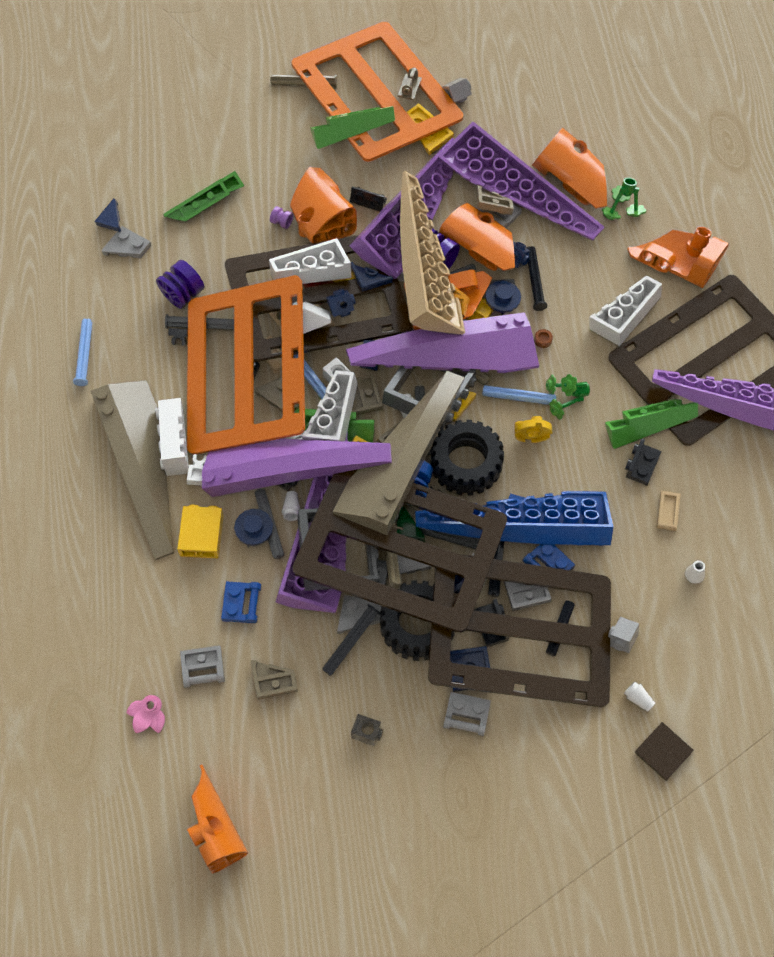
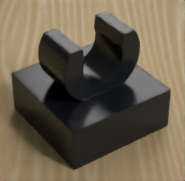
[168,328,188,346]

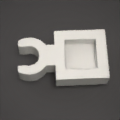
[187,454,207,486]

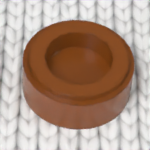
[534,329,553,348]

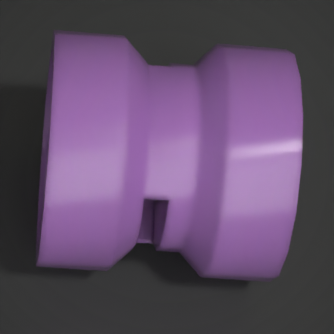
[270,206,294,229]

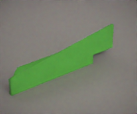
[310,106,395,149]
[163,171,244,222]
[605,399,698,449]
[295,409,375,443]

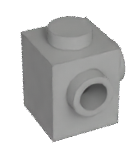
[442,78,472,103]
[608,617,639,653]

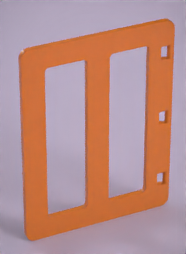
[292,22,463,162]
[187,275,305,455]

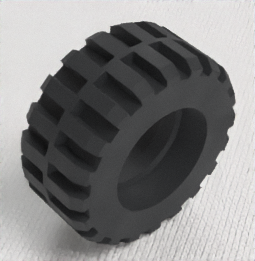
[430,419,504,496]
[380,580,455,661]

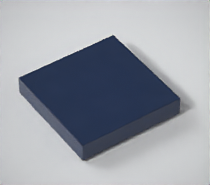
[450,646,490,692]

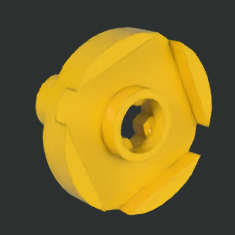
[514,416,553,443]

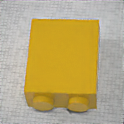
[177,504,224,559]

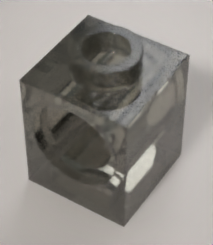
[351,714,384,746]

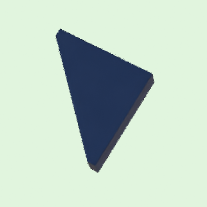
[94,198,121,232]
[351,262,393,292]

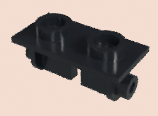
[349,186,387,212]

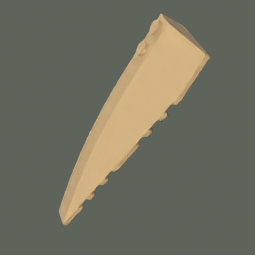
[400,171,465,335]

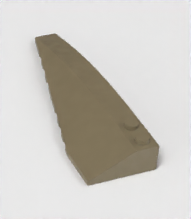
[333,371,465,535]
[90,380,174,560]

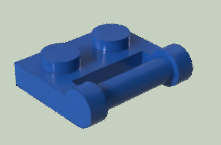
[522,544,575,570]
[221,581,262,623]

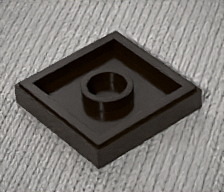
[634,722,694,781]

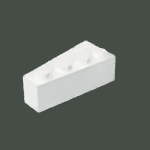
[269,238,351,284]
[589,276,662,346]
[302,371,358,441]
[155,398,189,476]

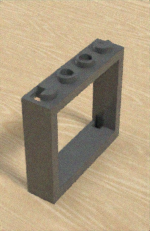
[382,366,477,429]
[297,508,381,591]

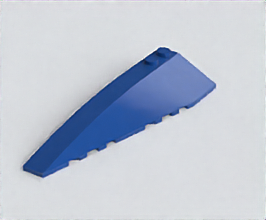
[415,491,614,546]

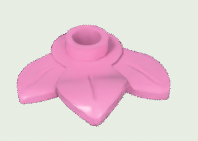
[126,695,165,733]

